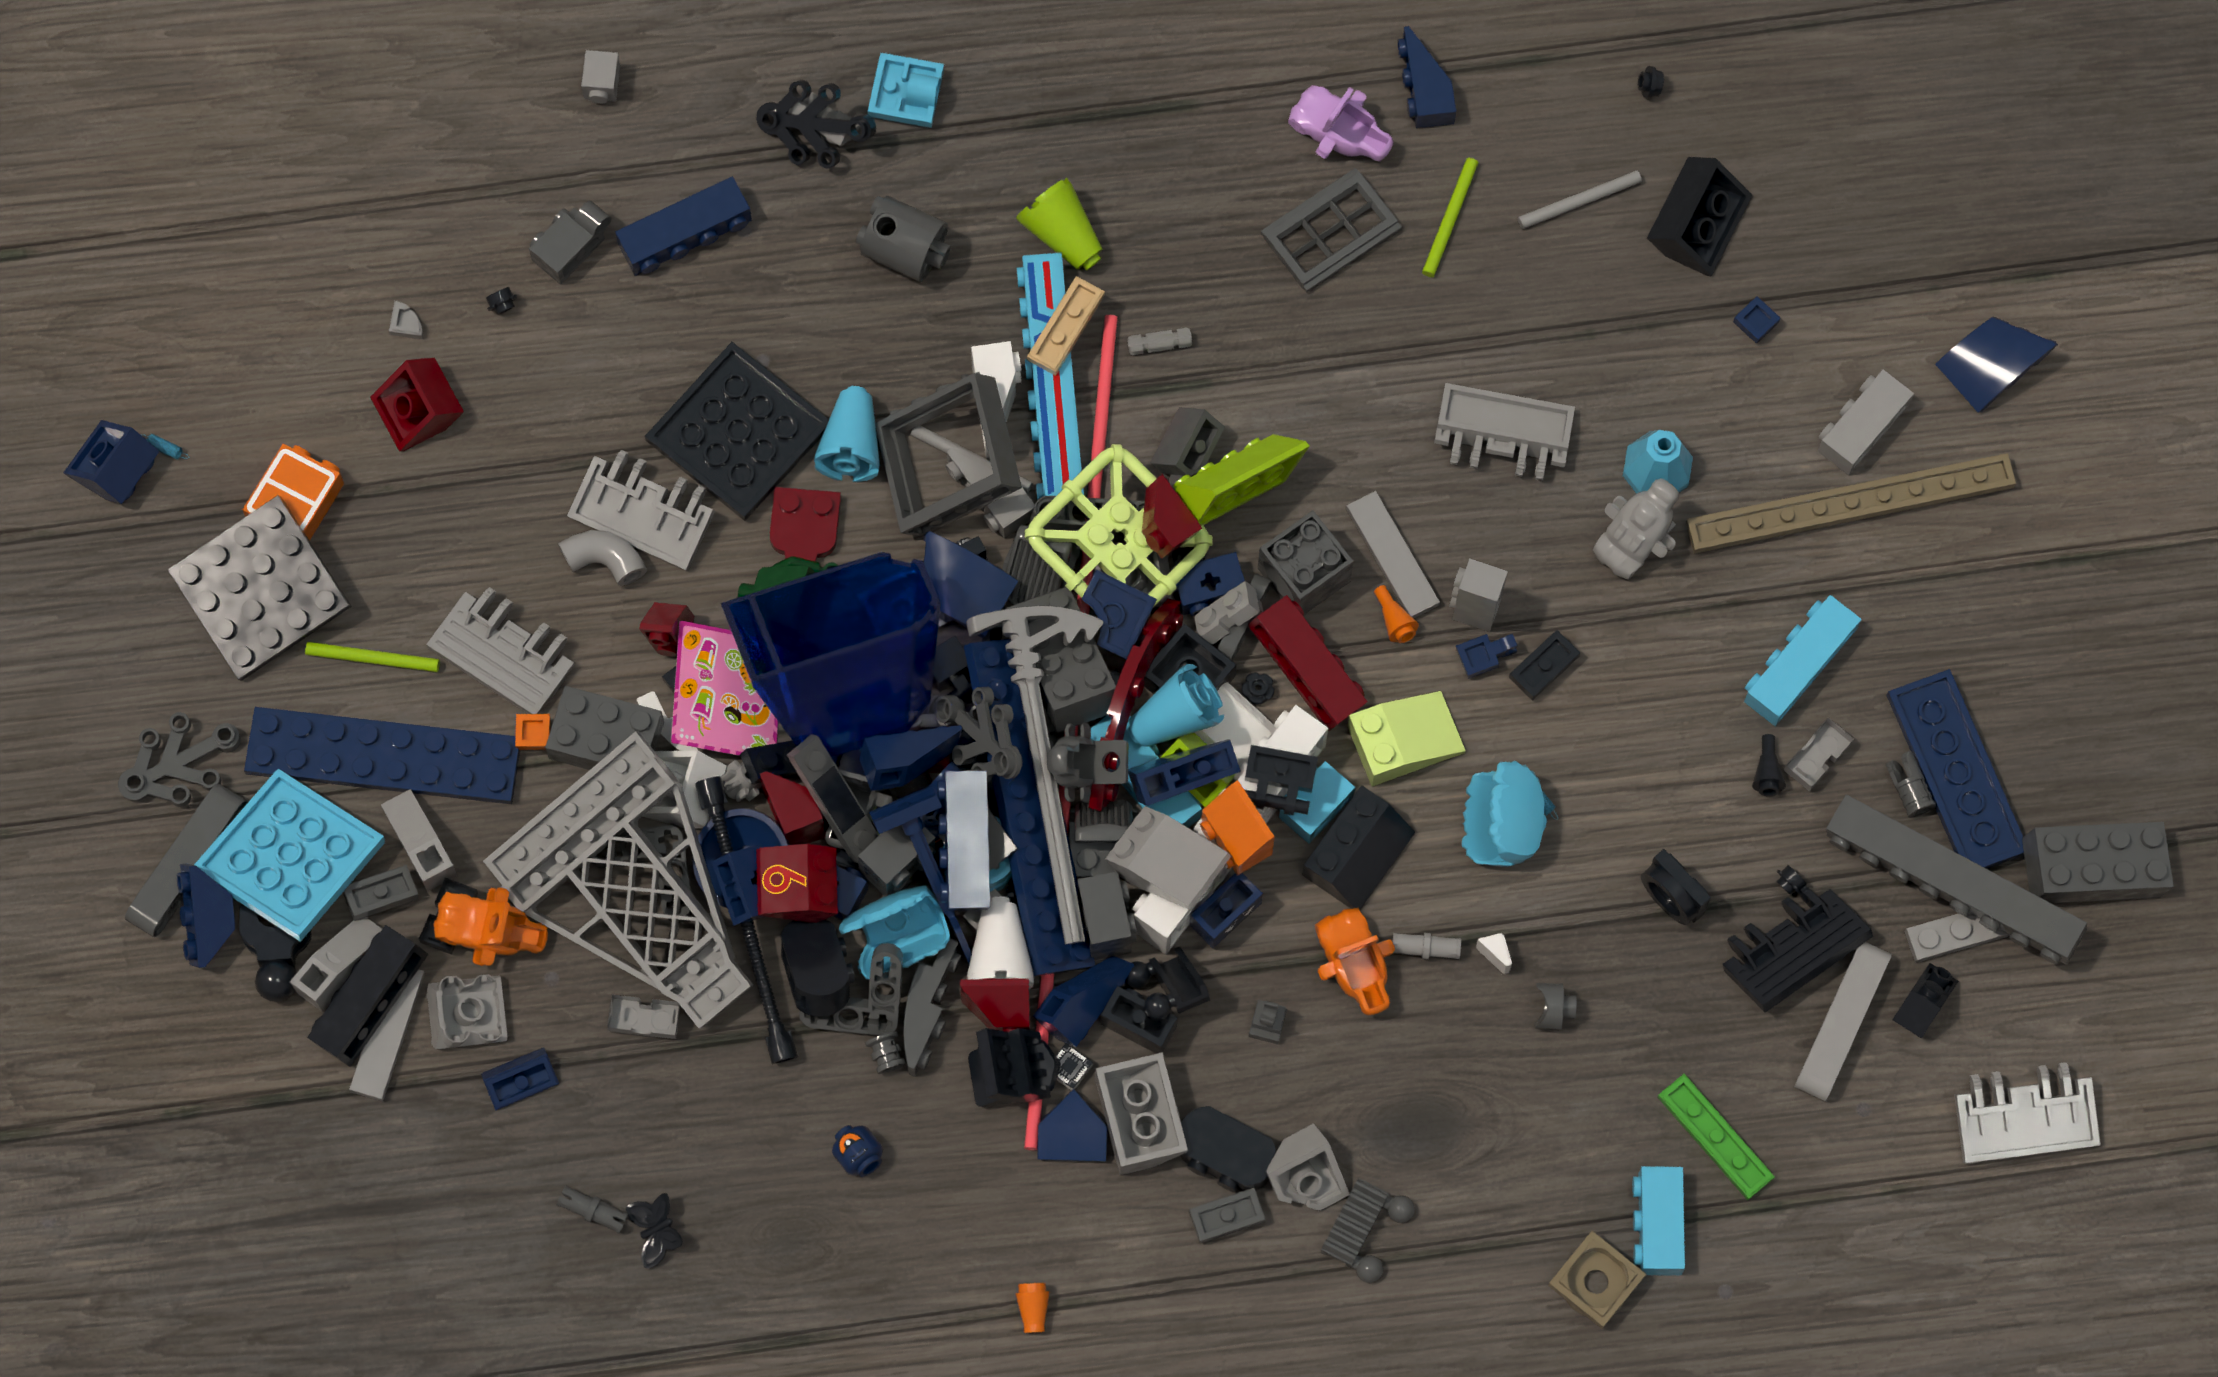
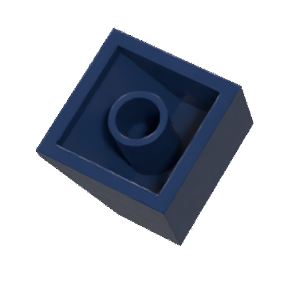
[63,420,159,504]

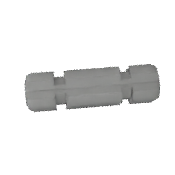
[1127,328,1192,355]

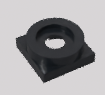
[1641,849,1711,925]

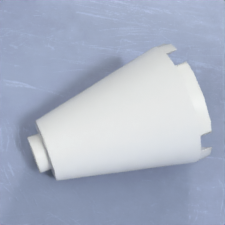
[966,897,1034,989]

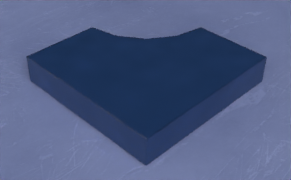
[1081,569,1157,659]

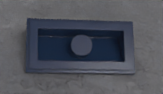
[481,1048,559,1110]

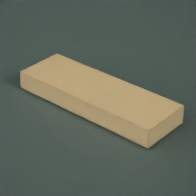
[1027,276,1105,376]

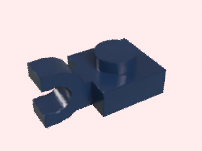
[1456,633,1517,679]

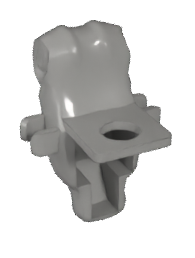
[1593,478,1679,580]

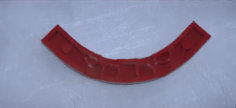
[1089,598,1183,811]

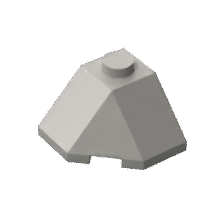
[1266,1123,1350,1211]

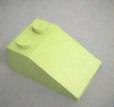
[1347,691,1466,786]

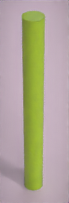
[1422,158,1478,277]
[305,642,440,672]

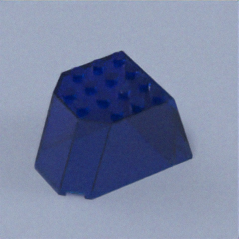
[721,552,941,757]

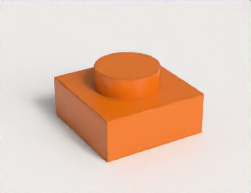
[515,714,551,750]

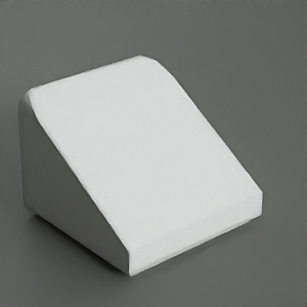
[1476,933,1512,974]

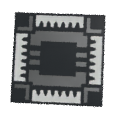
[1056,1043,1093,1090]

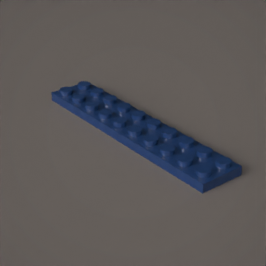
[964,639,1096,977]

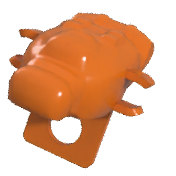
[434,887,548,966]
[1315,908,1395,1015]

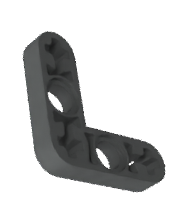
[591,825,692,923]
[799,943,903,1035]

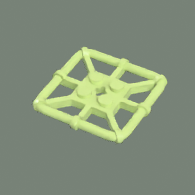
[1025,444,1213,608]

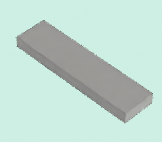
[1346,491,1440,618]
[349,969,425,1101]

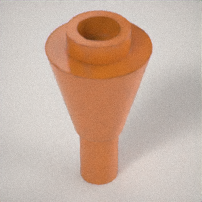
[1374,585,1419,643]

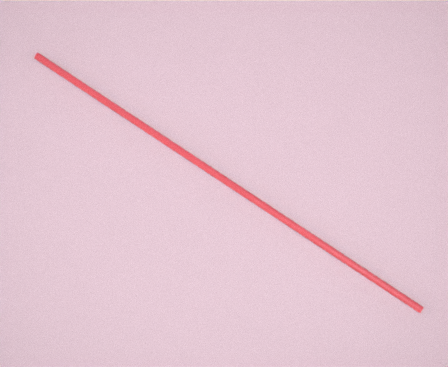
[1024,315,1118,1150]

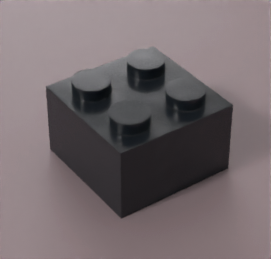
[1144,624,1236,694]

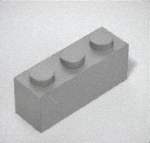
[1818,370,1914,475]
[1449,558,1508,632]

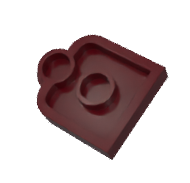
[770,487,841,562]

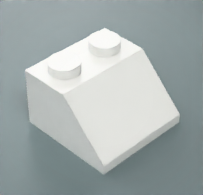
[642,750,727,828]

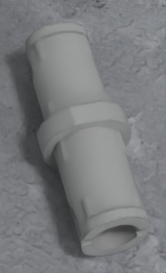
[1392,932,1461,960]

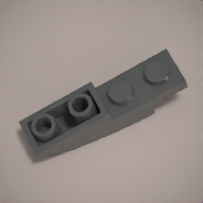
[904,939,962,1077]

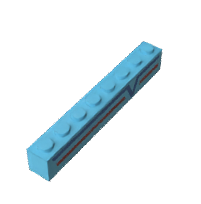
[1017,253,1084,501]

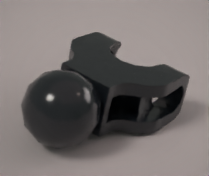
[239,904,312,1002]

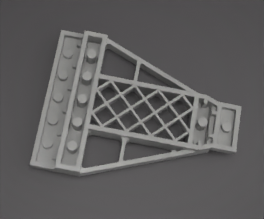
[483,731,753,1029]

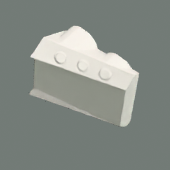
[1194,682,1276,767]

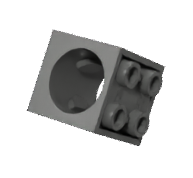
[1258,510,1354,615]

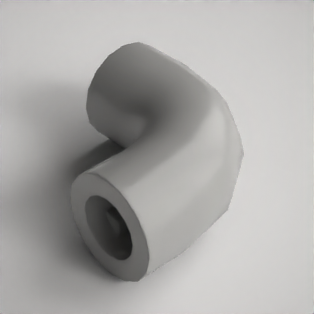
[558,530,647,586]

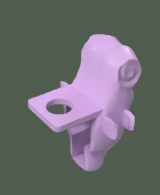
[1288,85,1393,161]

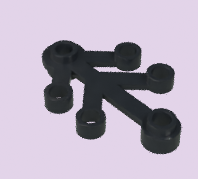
[756,80,876,169]

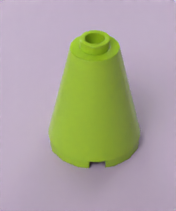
[1016,178,1103,271]

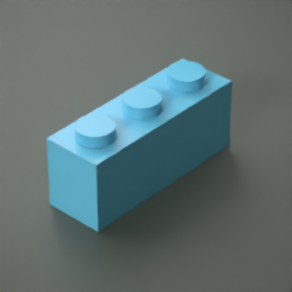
[1632,1166,1685,1276]

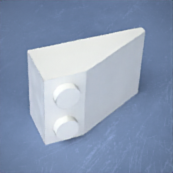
[971,341,1021,461]

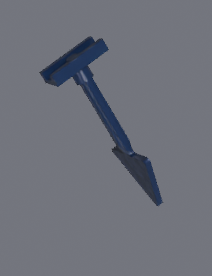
[869,785,972,964]

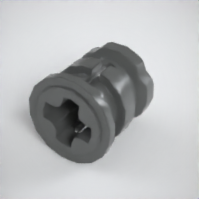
[865,1032,906,1074]

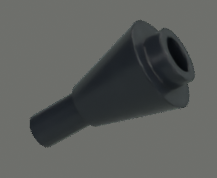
[1752,734,1786,796]

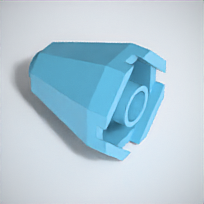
[1622,430,1693,494]

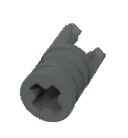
[1886,750,1936,818]

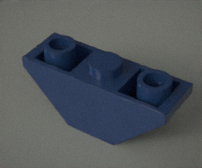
[177,863,235,968]

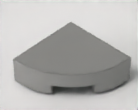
[389,301,423,340]

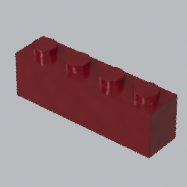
[1248,595,1367,732]

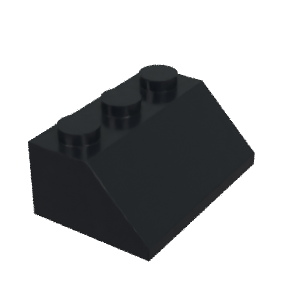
[1647,157,1752,276]
[1302,785,1415,910]

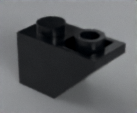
[1893,963,1959,1038]

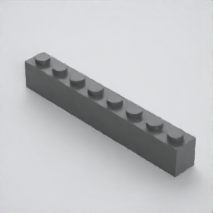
[1826,794,2087,965]

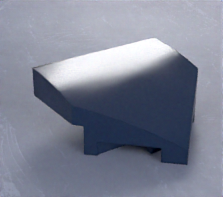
[1037,1089,1107,1161]

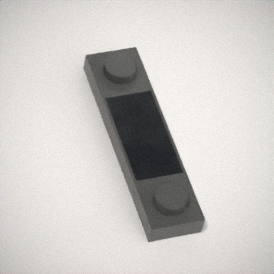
[787,734,879,863]

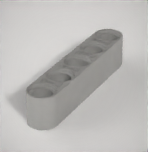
[1794,942,1892,1101]

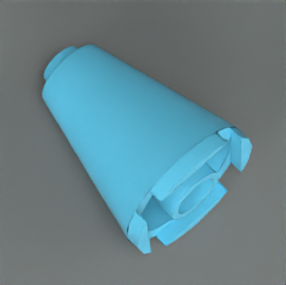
[814,386,880,482]
[1128,664,1224,747]

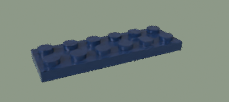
[1886,669,2024,869]

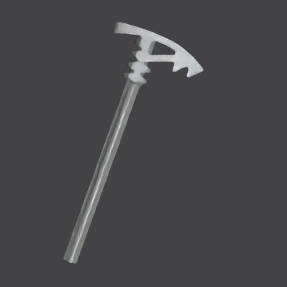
[966,606,1103,945]

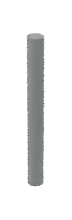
[1518,170,1642,229]
[911,425,1033,494]

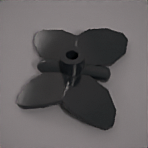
[626,1193,683,1269]

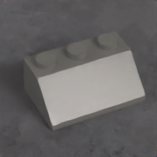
[1095,1053,1188,1175]

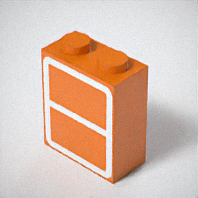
[242,444,344,541]

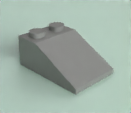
[1105,806,1231,910]

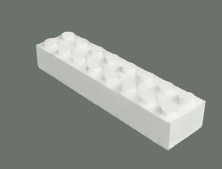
[1132,705,1328,955]

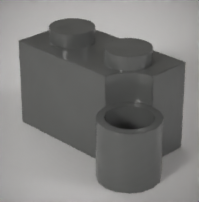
[529,201,611,285]
[1150,407,1225,490]

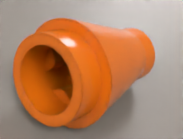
[1015,1283,1050,1333]

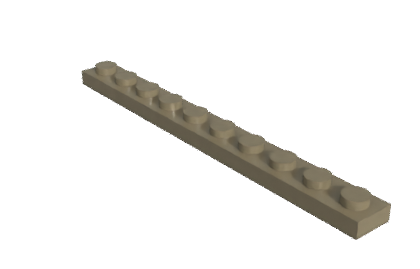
[1686,453,2016,554]

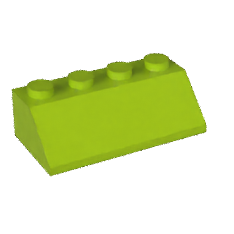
[1173,434,1310,526]

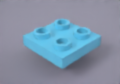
[867,53,944,128]

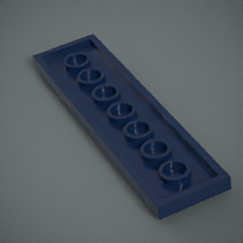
[244,707,520,805]

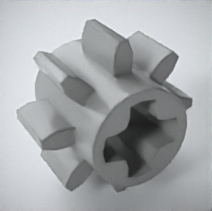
[721,760,762,802]

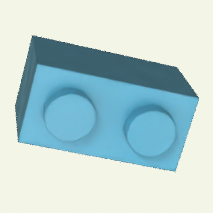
[1279,761,1355,844]

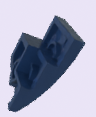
[1935,317,2058,413]
[919,531,1018,638]

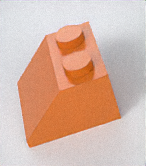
[1200,780,1275,876]

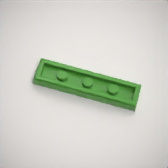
[1657,1074,1775,1200]

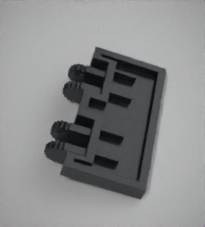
[1722,886,1873,1013]

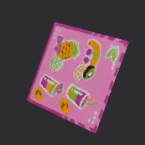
[671,621,783,756]

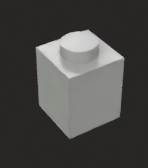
[581,50,621,104]

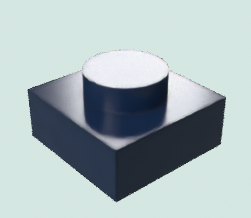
[1733,296,1781,344]

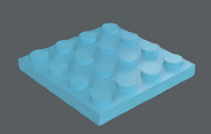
[194,769,385,942]

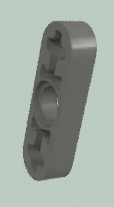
[1217,574,1272,661]

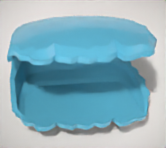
[1462,761,1547,867]
[839,886,950,979]

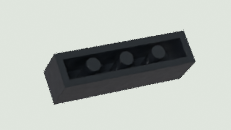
[307,924,429,1067]

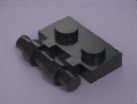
[1244,745,1318,816]

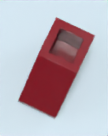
[639,602,695,657]

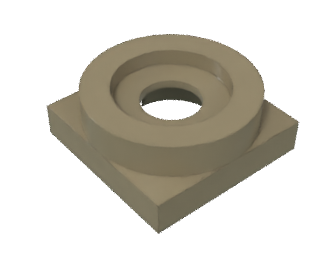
[1548,1231,1646,1329]

